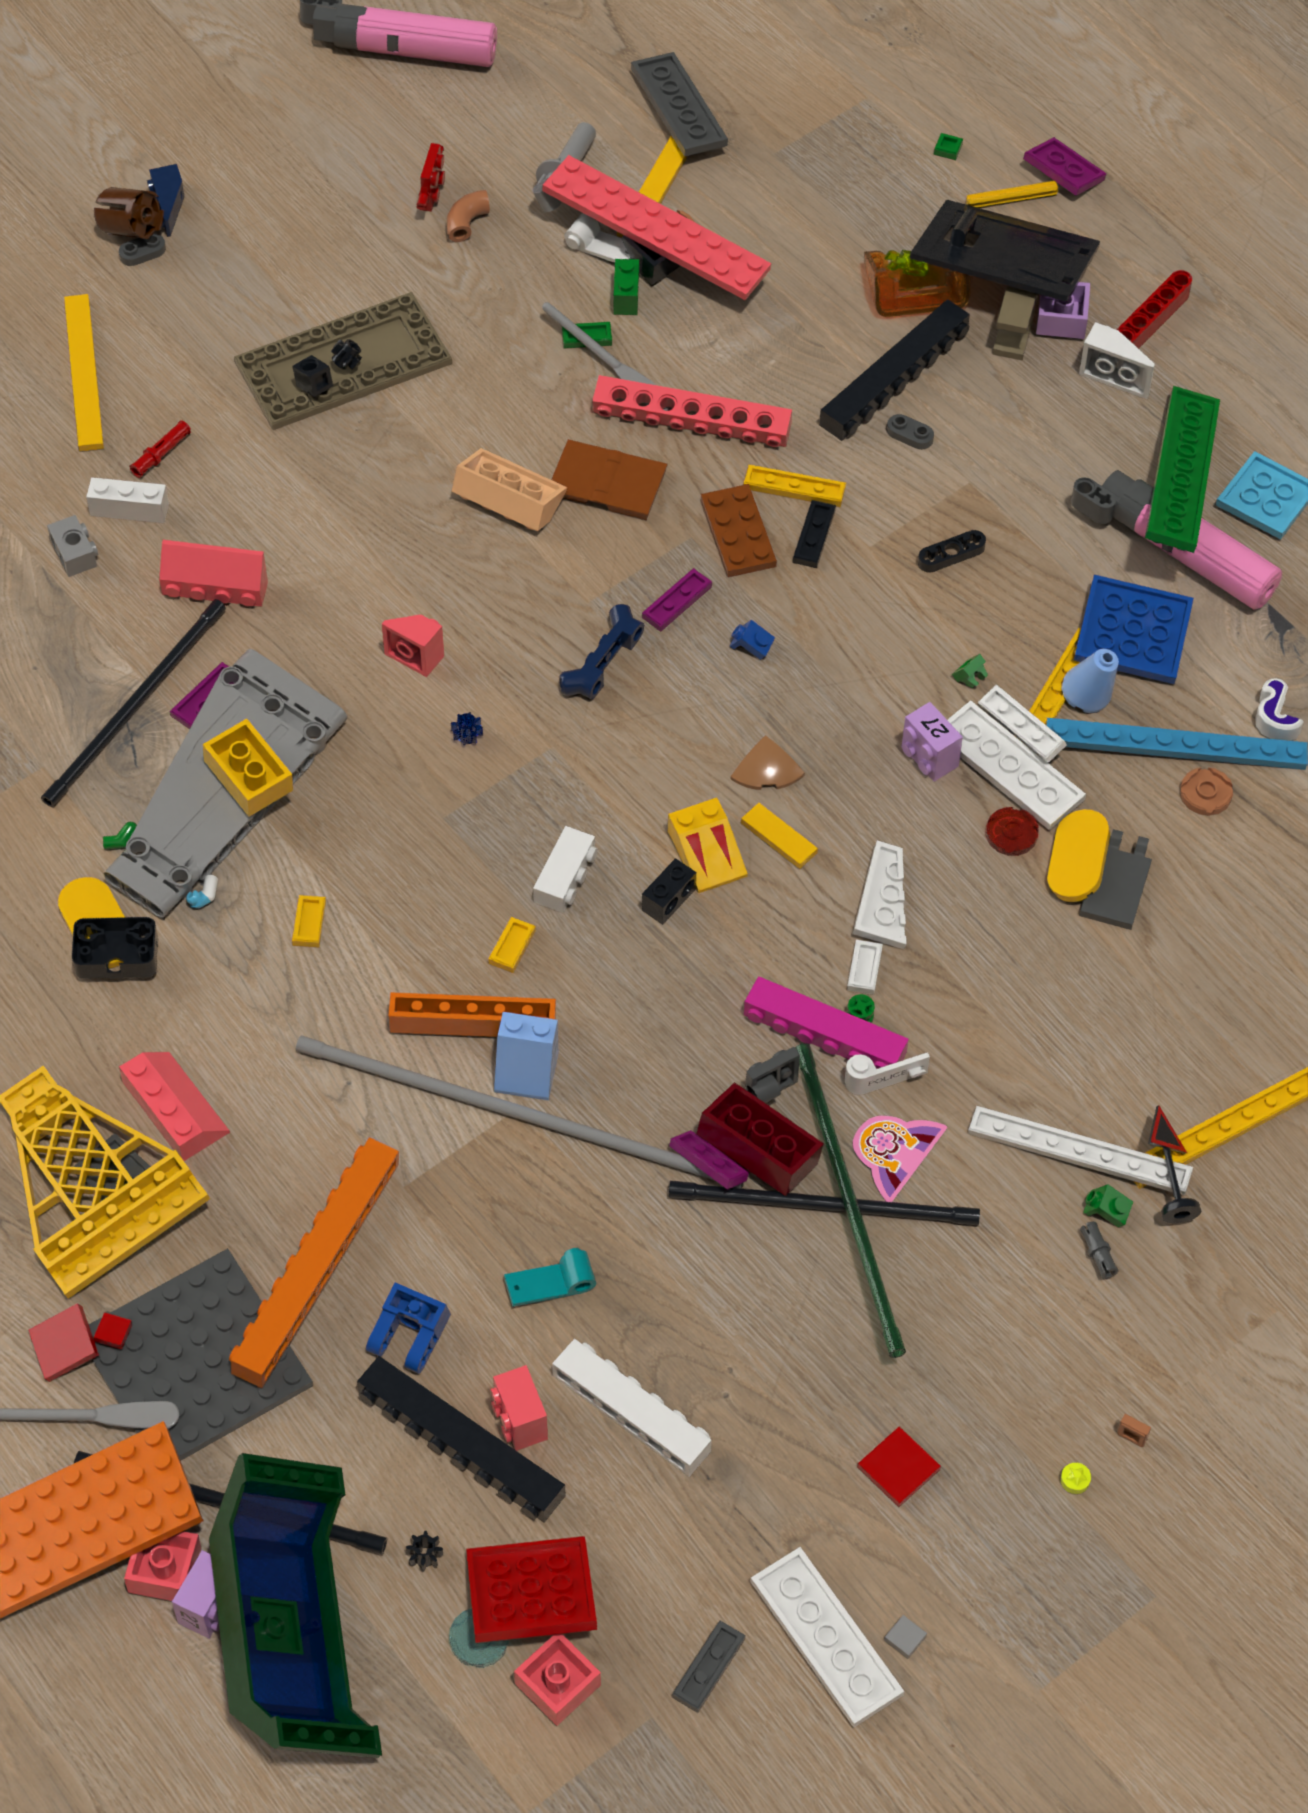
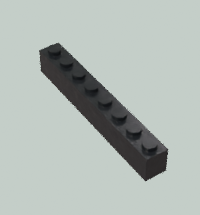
[819,299,970,441]
[357,1356,566,1523]

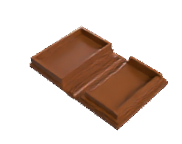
[551,439,667,520]

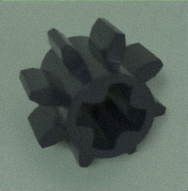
[331,339,362,370]
[406,1531,443,1571]

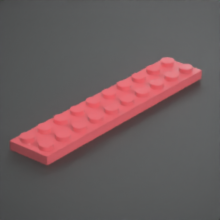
[542,155,771,300]

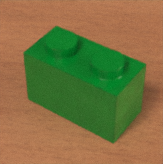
[613,259,639,315]

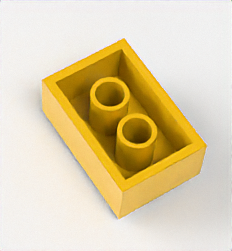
[203,718,293,817]

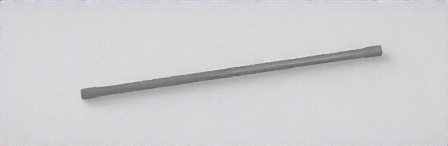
[296,1035,744,1188]

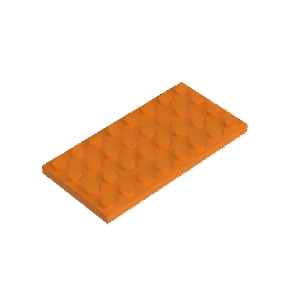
[0,1421,204,1619]

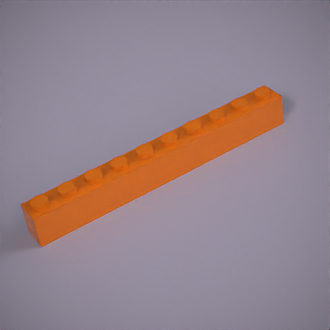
[229,1137,399,1388]

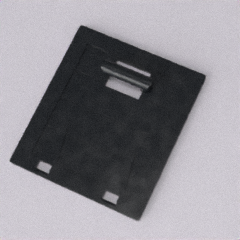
[910,200,1100,302]

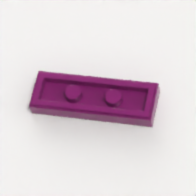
[642,568,712,632]
[669,1130,749,1189]

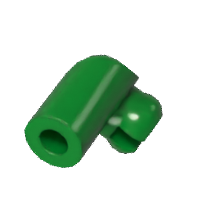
[103,821,137,850]

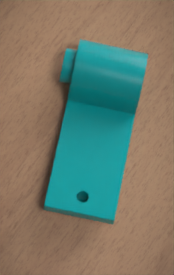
[504,1248,596,1307]

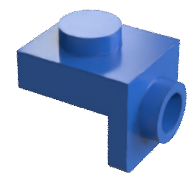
[730,620,775,660]

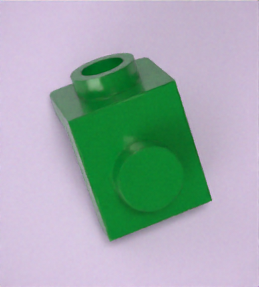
[1083,1184,1133,1228]

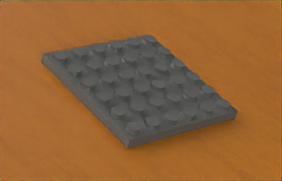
[89,1248,313,1461]

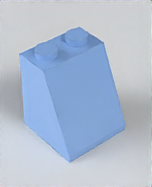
[494,1012,559,1101]

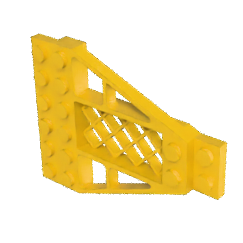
[0,1065,210,1299]

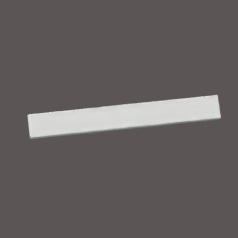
[968,1106,1193,1196]

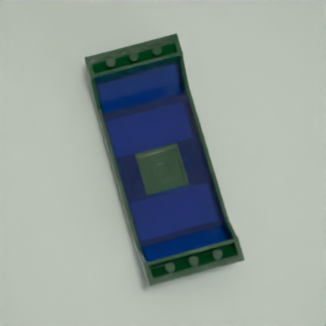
[209,1453,382,1758]

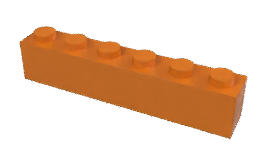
[388,992,556,1037]

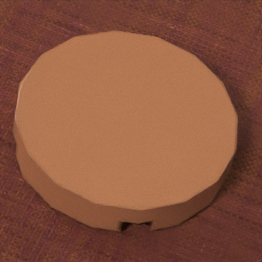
[1180,767,1233,816]

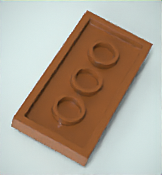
[701,484,777,577]

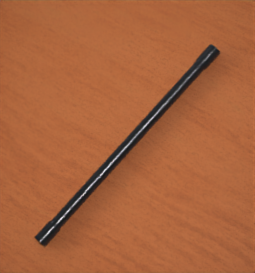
[41,599,226,807]
[669,1180,980,1225]
[74,1451,388,1555]

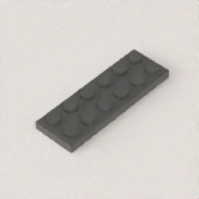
[631,52,728,157]

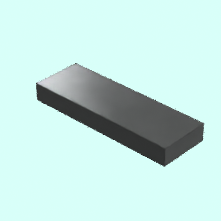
[672,1620,746,1713]

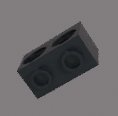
[642,858,697,925]

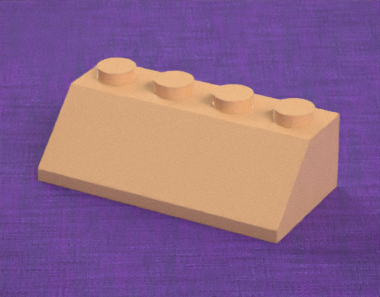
[451,448,567,531]

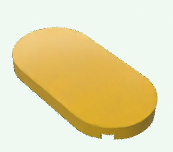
[1047,809,1110,902]
[58,877,125,968]

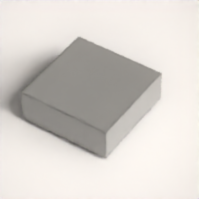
[884,1615,927,1659]

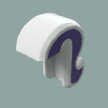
[1255,678,1304,741]

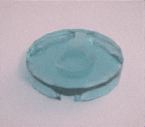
[449,1608,509,1668]

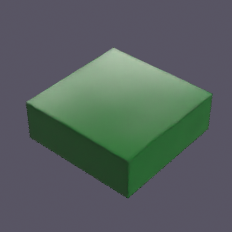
[934,133,963,160]

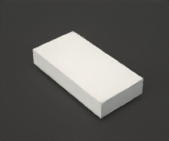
[847,940,883,995]

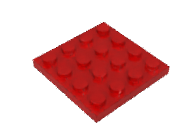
[466,1536,597,1643]

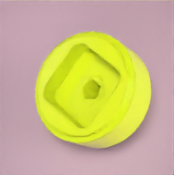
[1061,1463,1091,1494]

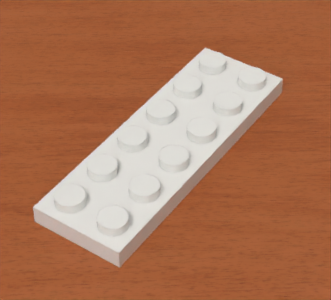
[948,700,1086,830]
[750,1547,904,1728]

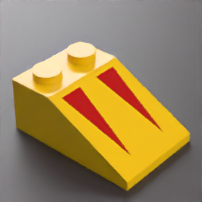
[668,797,748,894]

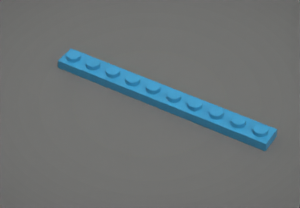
[1046,718,1308,770]

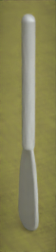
[542,302,671,411]
[0,1401,180,1429]

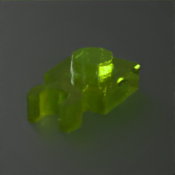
[884,250,929,277]

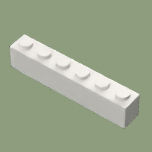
[552,1339,712,1477]

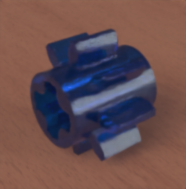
[451,712,483,746]

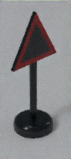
[1148,1105,1202,1224]

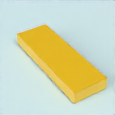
[741,803,818,869]

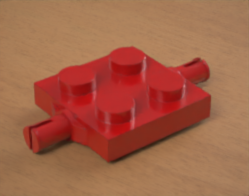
[416,143,445,212]

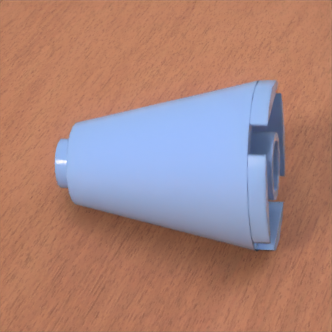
[1061,649,1119,713]

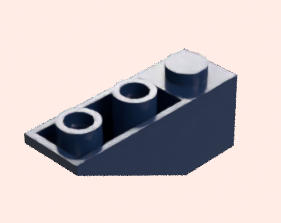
[147,164,185,237]

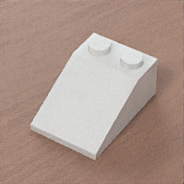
[1079,322,1155,399]

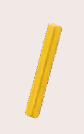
[966,181,1058,208]

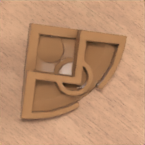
[731,735,805,790]

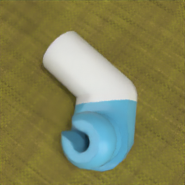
[186,875,218,908]

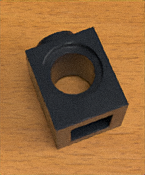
[292,355,333,397]

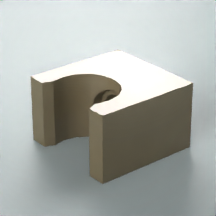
[993,286,1037,360]

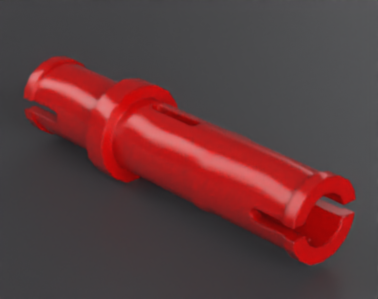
[129,420,191,478]

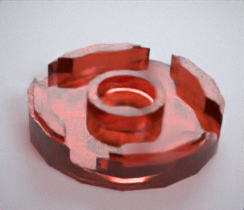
[986,807,1039,856]

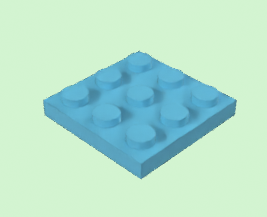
[1216,451,1308,540]

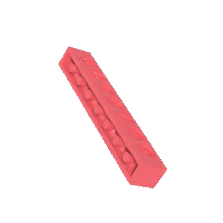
[592,375,792,447]

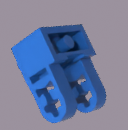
[366,1282,451,1374]

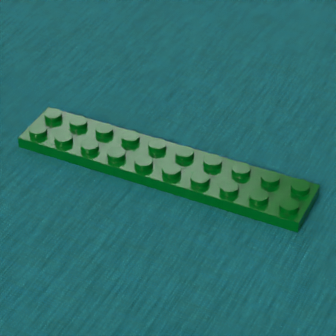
[1145,386,1220,553]

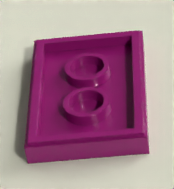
[1023,137,1107,196]
[170,662,235,729]

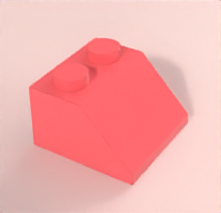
[382,614,444,677]

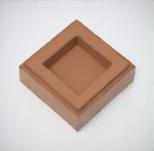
[1117,1414,1151,1447]

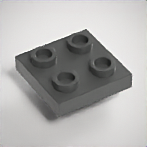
[745,1047,800,1103]

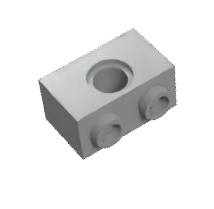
[47,515,98,577]

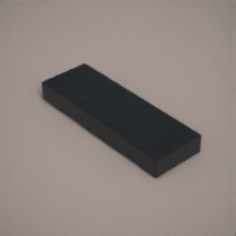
[793,500,836,568]

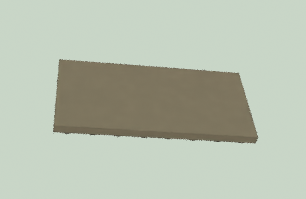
[234,292,452,430]

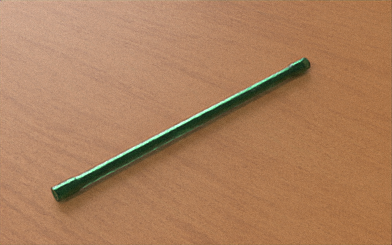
[795,1043,906,1358]

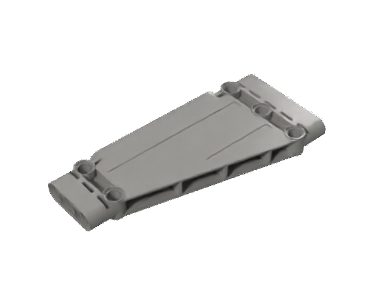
[103,649,347,918]

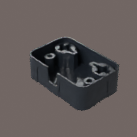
[72,917,159,979]

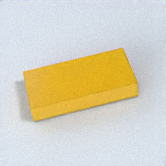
[292,895,326,948]
[488,917,536,973]

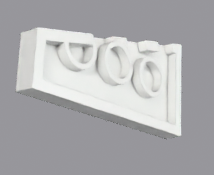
[852,841,906,949]

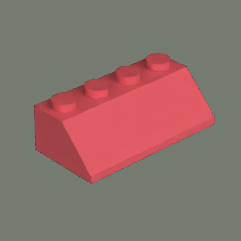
[159,540,268,607]
[119,1052,230,1161]

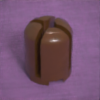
[94,187,164,239]

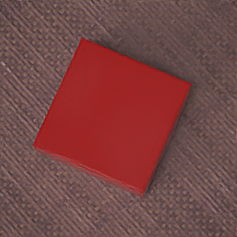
[93,1312,133,1350]

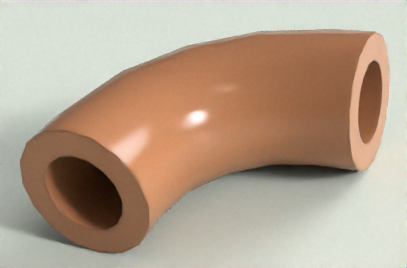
[447,190,490,242]

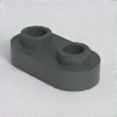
[119,234,166,266]
[887,414,934,450]

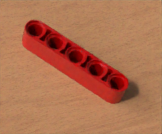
[1116,270,1192,349]

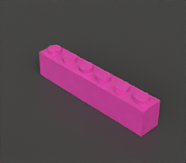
[744,976,909,1069]

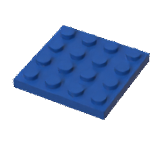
[1074,575,1194,684]

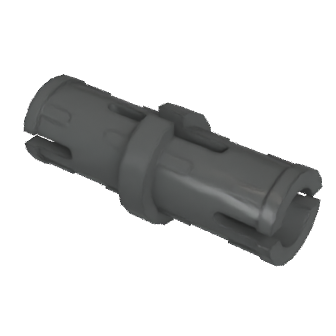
[1080,1221,1119,1279]

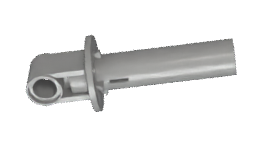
[532,122,596,212]

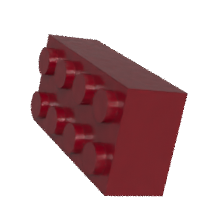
[696,1082,824,1196]

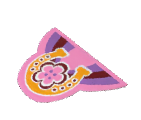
[853,1116,947,1202]

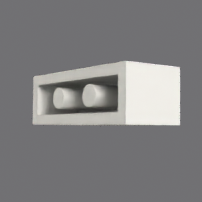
[86,477,169,523]
[533,826,598,913]

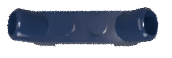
[559,604,645,699]

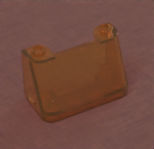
[864,250,971,317]

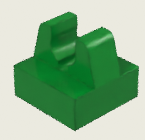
[951,654,988,688]

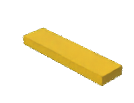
[743,465,846,507]

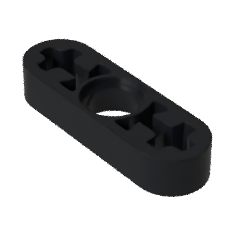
[918,530,986,573]

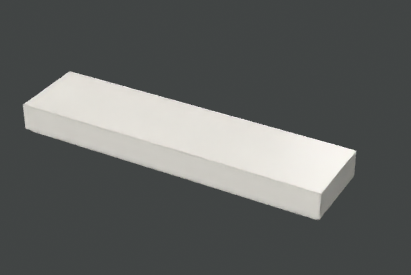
[978,685,1067,763]

